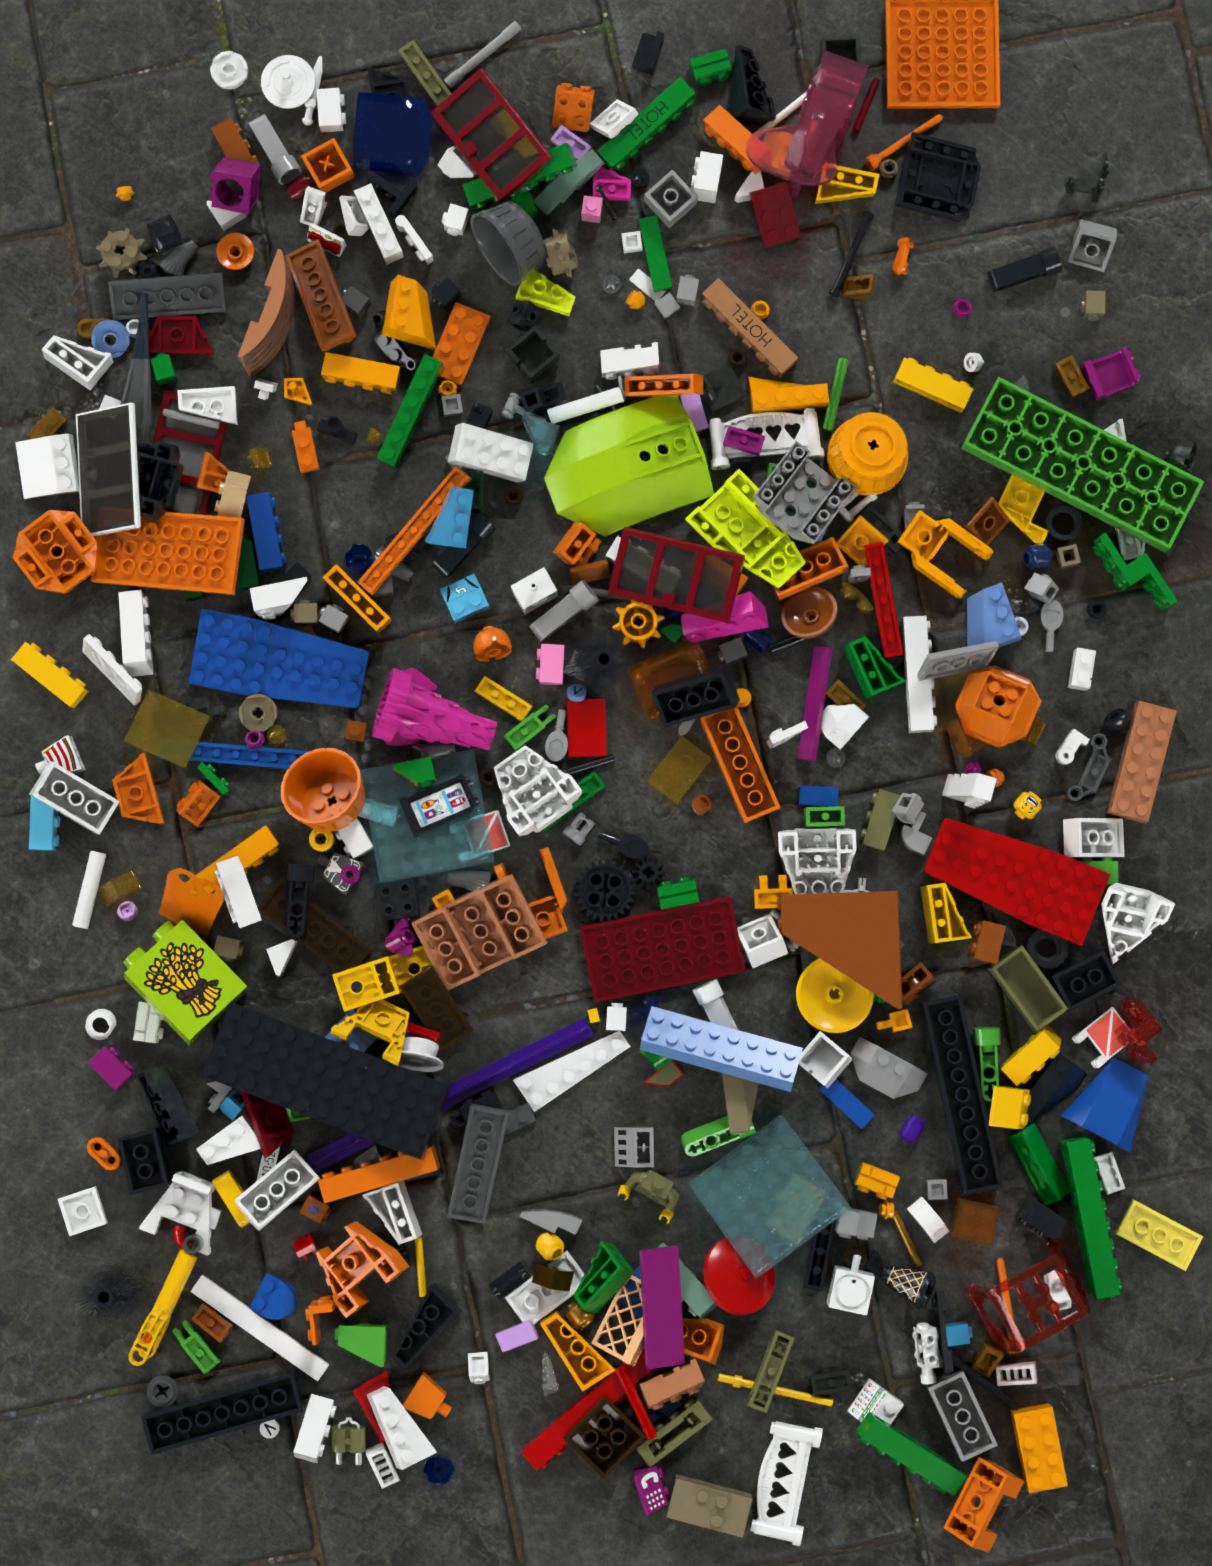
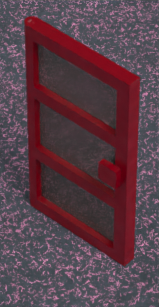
[430,68,553,203]
[608,527,745,623]

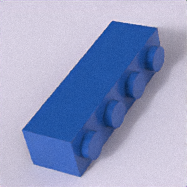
[246,492,287,573]

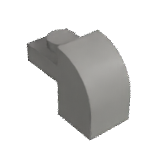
[900,811,932,856]

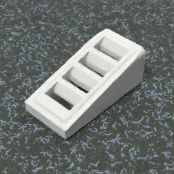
[339,195,369,236]
[995,1361,1038,1386]
[366,1442,400,1489]

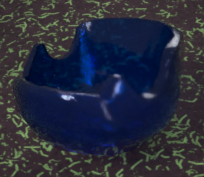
[344,543,373,574]
[423,1454,454,1486]

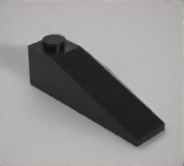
[731,44,776,125]
[1026,1053,1087,1126]

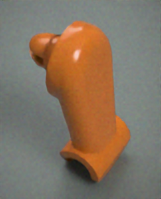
[892,237,914,275]

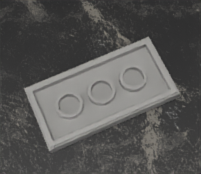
[917,641,999,681]

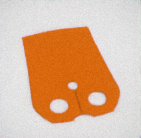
[158,868,224,936]

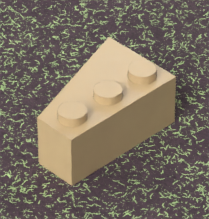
[214,471,251,518]

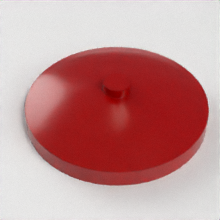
[703,1235,775,1315]

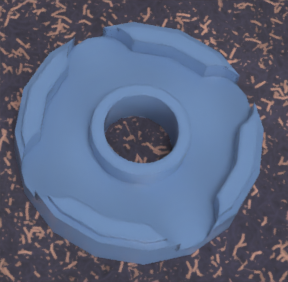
[91,320,129,358]

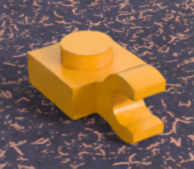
[876,1009,913,1032]

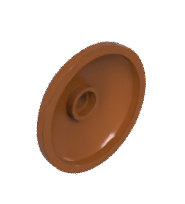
[781,587,838,639]

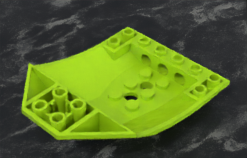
[543,396,714,537]

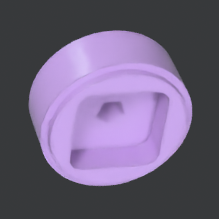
[117,901,138,921]

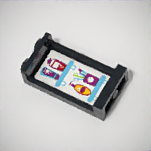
[398,772,480,837]

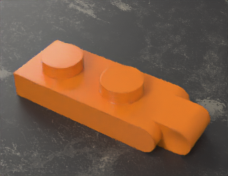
[292,420,320,473]

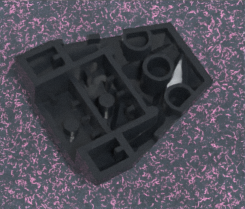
[102,441,184,521]

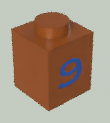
[299,1194,332,1223]

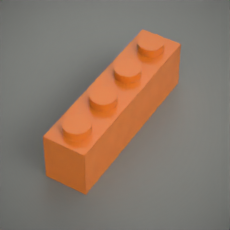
[703,105,772,175]
[625,374,703,397]

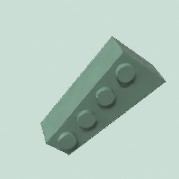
[658,1243,718,1318]

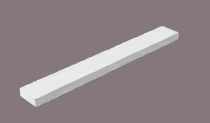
[190,1275,329,1381]

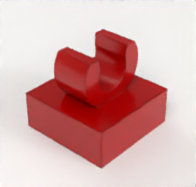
[293,1233,317,1260]

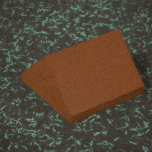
[964,497,1010,546]

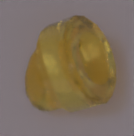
[267,725,287,745]

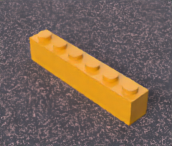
[187,825,281,895]

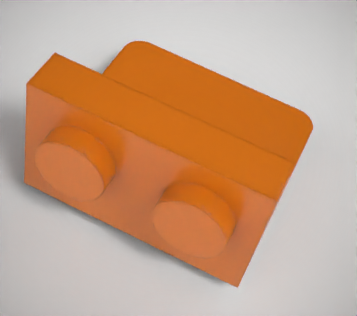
[552,83,595,132]
[306,1295,337,1345]

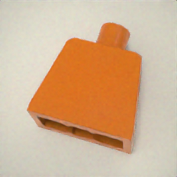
[403,1372,452,1419]

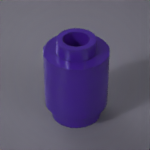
[899,1114,925,1144]

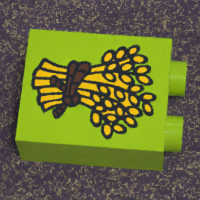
[123,920,247,1046]

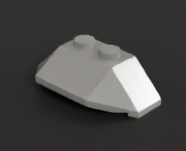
[850,1037,927,1099]

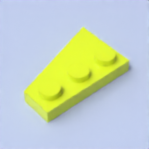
[516,270,575,316]

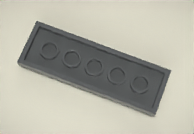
[108,272,227,320]
[447,1104,509,1224]

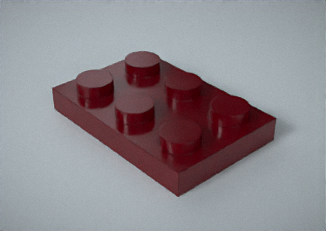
[749,181,801,248]

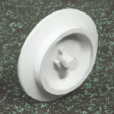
[261,55,315,109]

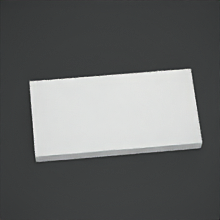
[504,1250,585,1324]

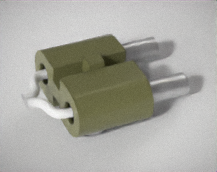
[332,1417,366,1465]

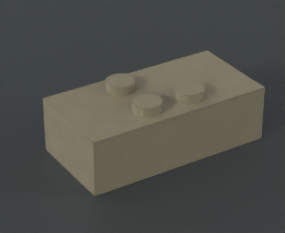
[666,1474,753,1538]

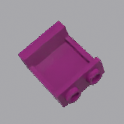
[1080,346,1141,401]

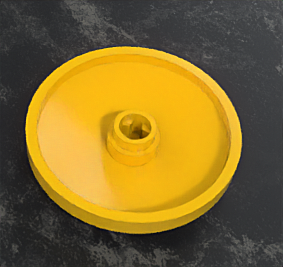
[796,958,874,1033]

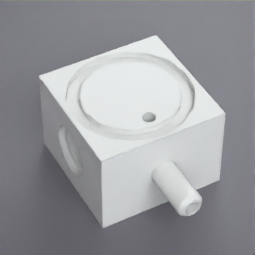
[511,567,558,614]
[826,1255,875,1315]

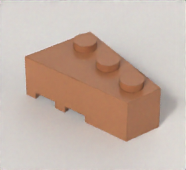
[638,1359,705,1411]

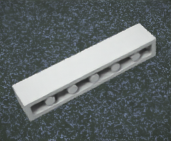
[901,616,937,733]

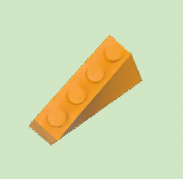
[748,377,829,414]
[540,1311,616,1392]

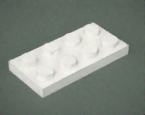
[82,634,142,706]

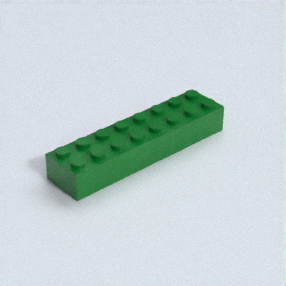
[1060,1136,1122,1299]

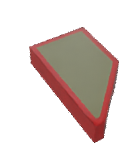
[644,1060,684,1087]

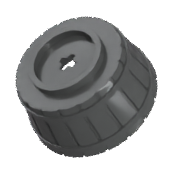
[471,202,546,286]

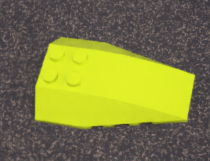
[685,469,806,589]

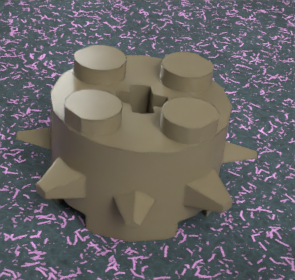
[96,228,147,278]
[543,229,579,278]

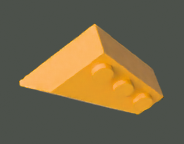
[382,275,436,350]

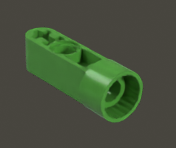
[972,1027,1001,1102]
[681,1116,756,1156]

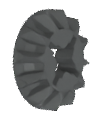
[147,1375,179,1407]

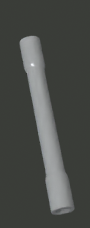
[443,21,522,89]

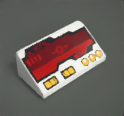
[307,223,346,257]

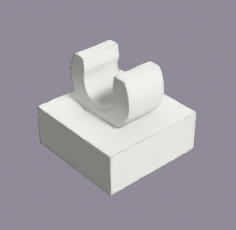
[254,379,278,400]

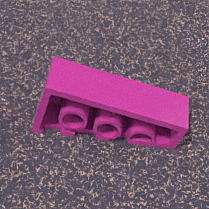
[681,591,769,643]

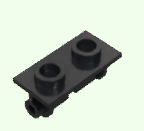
[489,1261,531,1301]

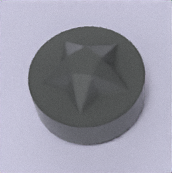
[602,275,621,295]
[826,748,846,768]

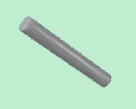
[163,409,220,429]

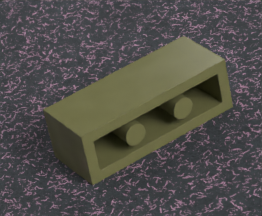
[859,789,901,852]

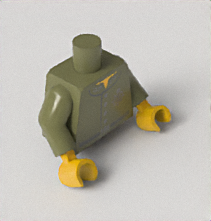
[617,1170,679,1224]

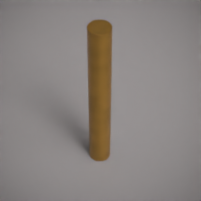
[892,1211,923,1267]

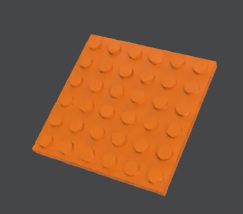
[885,0,1000,109]

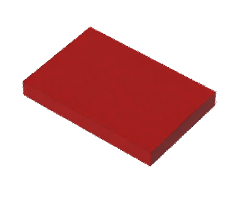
[567,699,607,757]

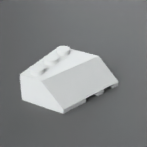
[250,577,307,621]

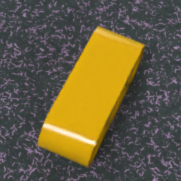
[212,1170,250,1228]

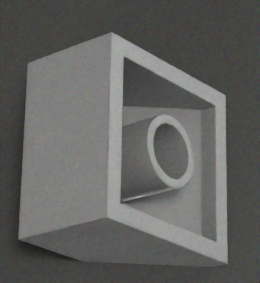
[1068,219,1117,272]

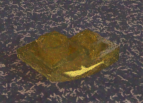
[840,582,874,615]

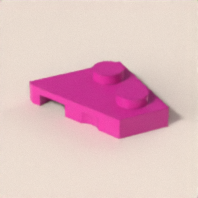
[593,167,631,201]

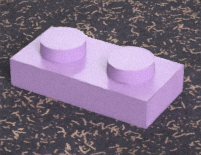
[550,125,592,161]

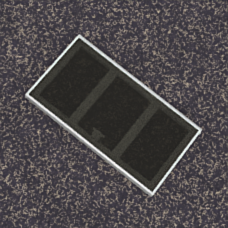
[76,403,141,536]

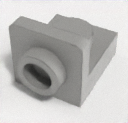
[904,502,925,529]

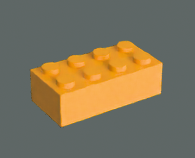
[1010,1403,1068,1493]

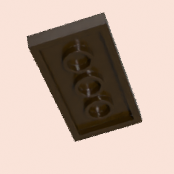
[399,965,474,1051]

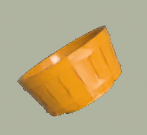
[827,412,908,496]

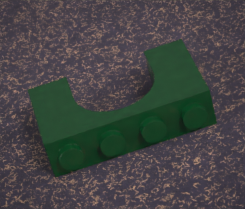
[182,538,261,602]

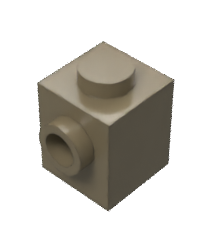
[1080,291,1105,321]
[291,600,319,625]
[214,935,244,962]

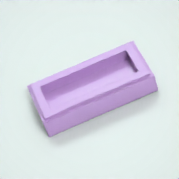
[680,395,709,432]
[495,1320,539,1352]

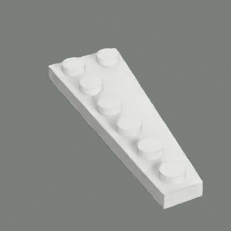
[513,1031,631,1112]

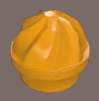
[626,290,645,309]

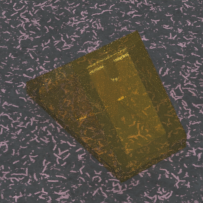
[98,871,141,907]

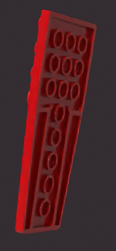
[924,818,1110,946]

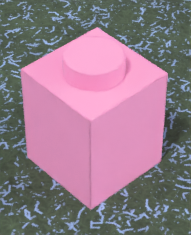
[581,196,603,223]

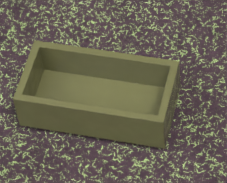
[988,946,1068,1032]

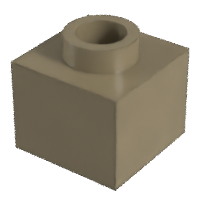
[1055,544,1081,569]

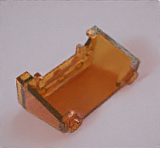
[627,642,710,720]

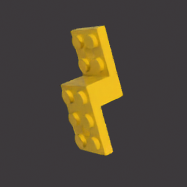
[332,945,434,1012]

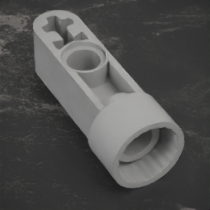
[248,114,302,185]
[529,580,599,642]

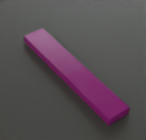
[797,646,833,761]

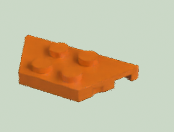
[112,752,165,824]

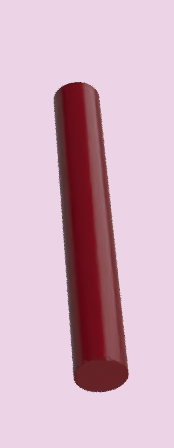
[852,78,880,132]

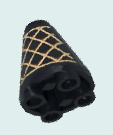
[880,1266,937,1310]

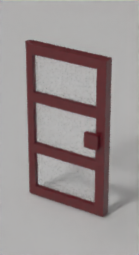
[152,390,227,515]

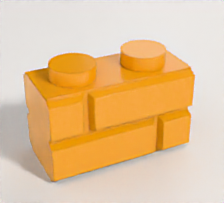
[854,1162,900,1200]

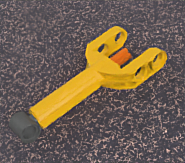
[128,1234,204,1366]

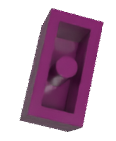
[88,1046,135,1090]

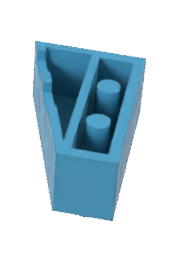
[425,486,474,548]

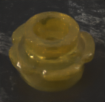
[366,427,381,445]

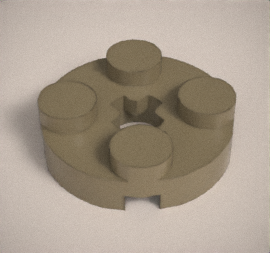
[239,694,278,732]

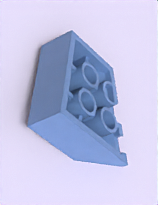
[967,583,1022,647]

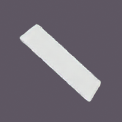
[629,269,666,302]

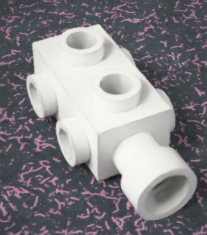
[912,1323,941,1384]

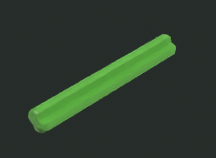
[823,358,849,432]

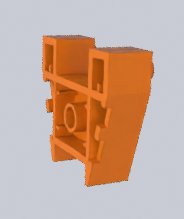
[316,1221,410,1318]

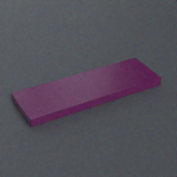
[639,1245,685,1369]

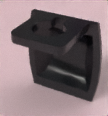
[147,214,184,254]

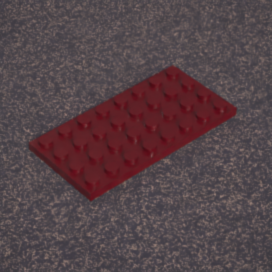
[580,896,746,1003]

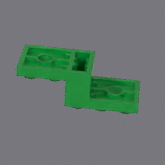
[1092,533,1177,611]

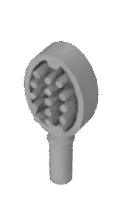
[1040,600,1063,652]
[545,709,568,762]

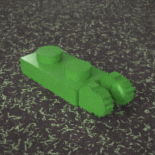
[504,704,556,751]
[172,1320,221,1374]

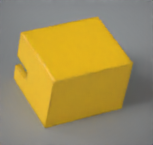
[587,1008,600,1023]

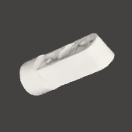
[692,979,738,1030]

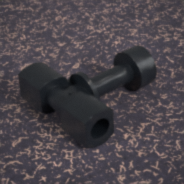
[317,416,358,445]

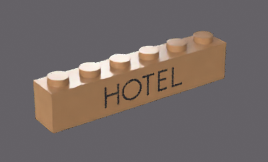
[701,278,798,378]

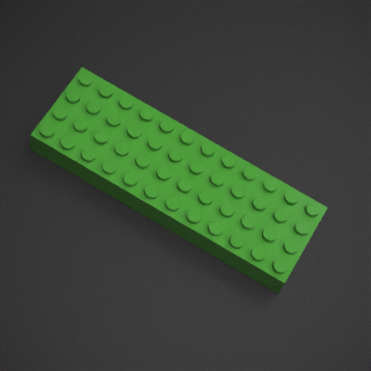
[961,377,1205,553]

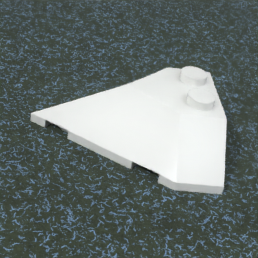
[1101,883,1175,964]

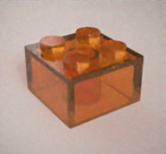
[950,1197,999,1245]

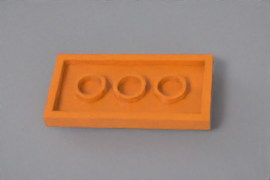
[433,302,491,386]

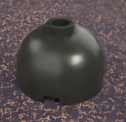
[1164,440,1197,474]

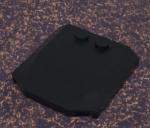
[896,132,981,222]

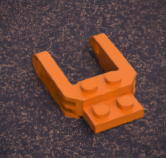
[494,847,568,939]

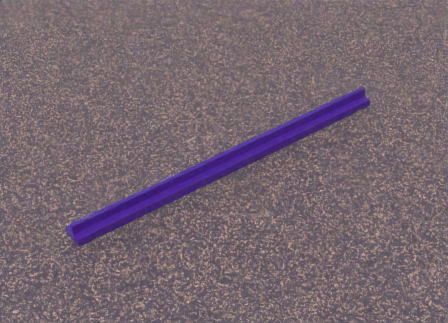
[307,1018,593,1173]

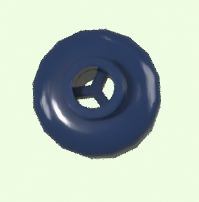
[1023,544,1053,570]

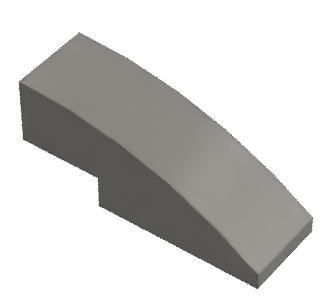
[519,1209,582,1235]

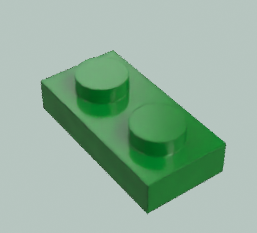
[197,762,231,796]

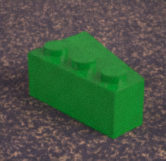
[843,636,906,700]
[574,1240,634,1314]

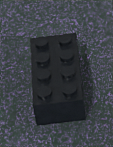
[652,665,740,727]

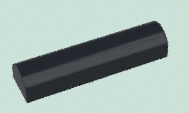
[803,1210,837,1292]

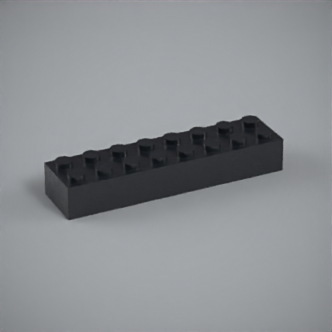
[141,1369,306,1455]

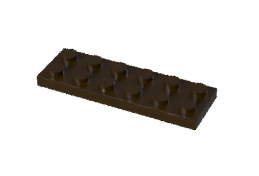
[258,878,372,973]

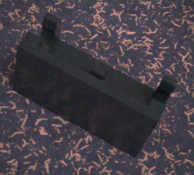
[466,402,493,429]

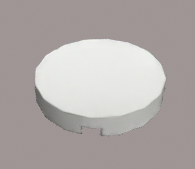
[210,51,248,90]

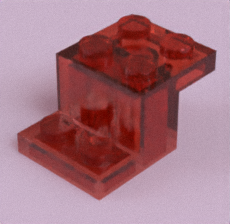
[1114,997,1163,1064]

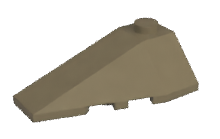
[721,1073,759,1134]

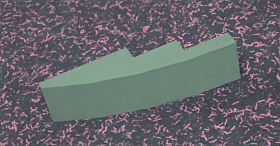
[533,149,604,215]

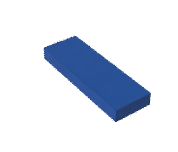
[819,1079,875,1129]

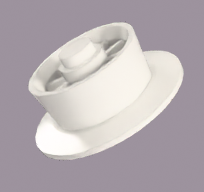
[398,1037,444,1072]

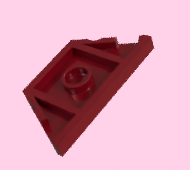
[149,316,214,355]
[241,1091,294,1159]

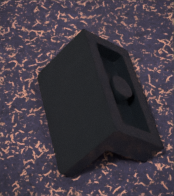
[632,31,665,75]

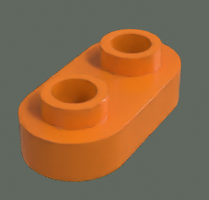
[87,1137,122,1170]

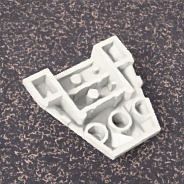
[494,746,583,836]
[778,827,856,894]

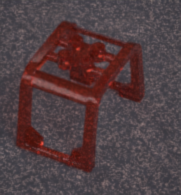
[965,1239,1091,1352]

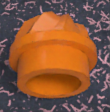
[985,768,1005,788]

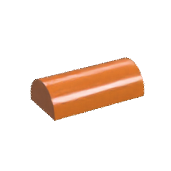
[769,537,849,601]

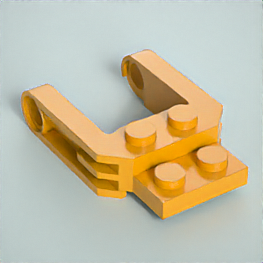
[897,510,994,599]

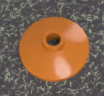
[216,233,254,270]

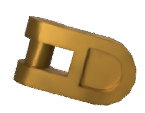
[77,318,112,340]

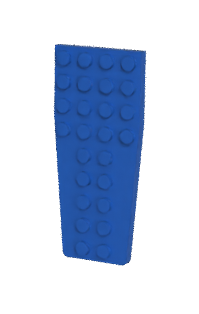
[188,608,369,708]

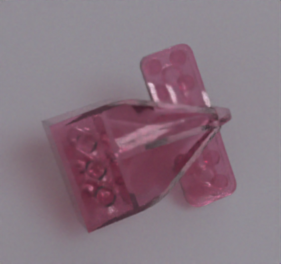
[746,51,868,199]

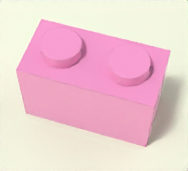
[536,644,565,685]

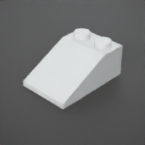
[1063,818,1125,858]

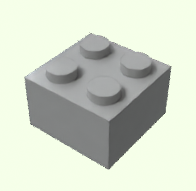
[644,170,698,228]

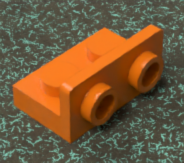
[176,780,221,827]

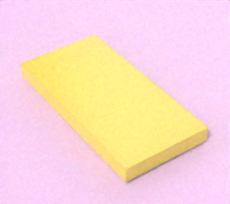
[1115,1199,1203,1271]

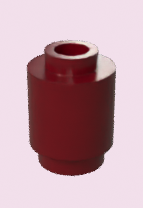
[285,175,315,201]

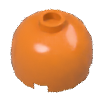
[473,626,512,662]

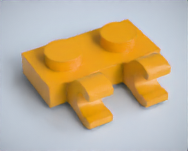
[754,875,793,909]

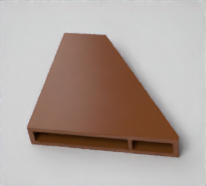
[777,891,903,1009]

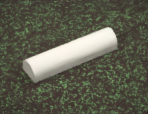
[547,387,624,424]
[72,851,106,929]

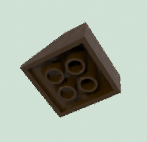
[563,1395,646,1480]

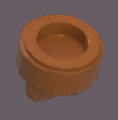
[691,794,712,816]

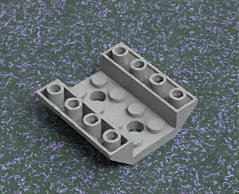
[753,441,856,544]

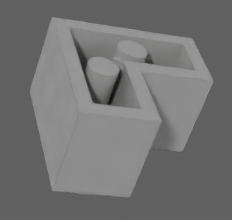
[835,1205,878,1240]

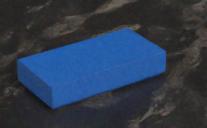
[799,785,839,807]

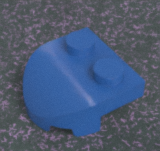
[249,1273,298,1320]

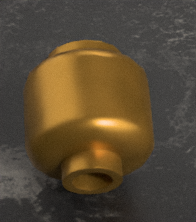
[566,1300,595,1331]

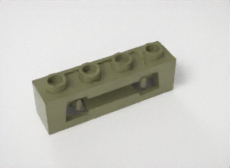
[745,1330,794,1413]
[636,1397,713,1467]

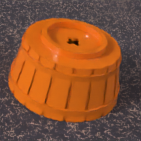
[281,748,365,832]

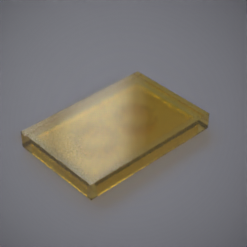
[647,735,712,804]

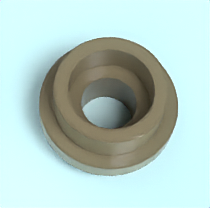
[879,159,898,178]

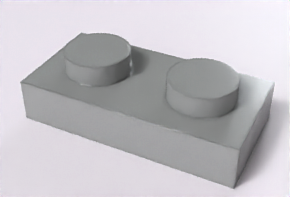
[847,565,871,583]

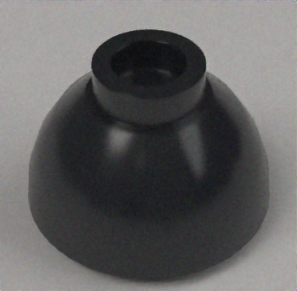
[137,263,164,279]
[1103,708,1129,734]

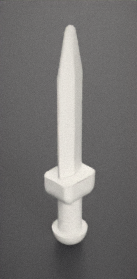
[302,56,323,126]

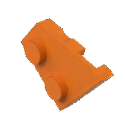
[196,451,229,493]

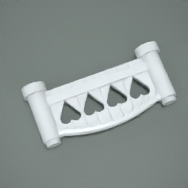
[709,408,825,470]
[750,1421,823,1546]

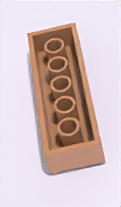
[1106,701,1177,823]

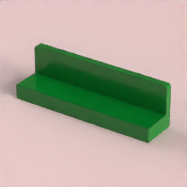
[1008,1123,1070,1206]

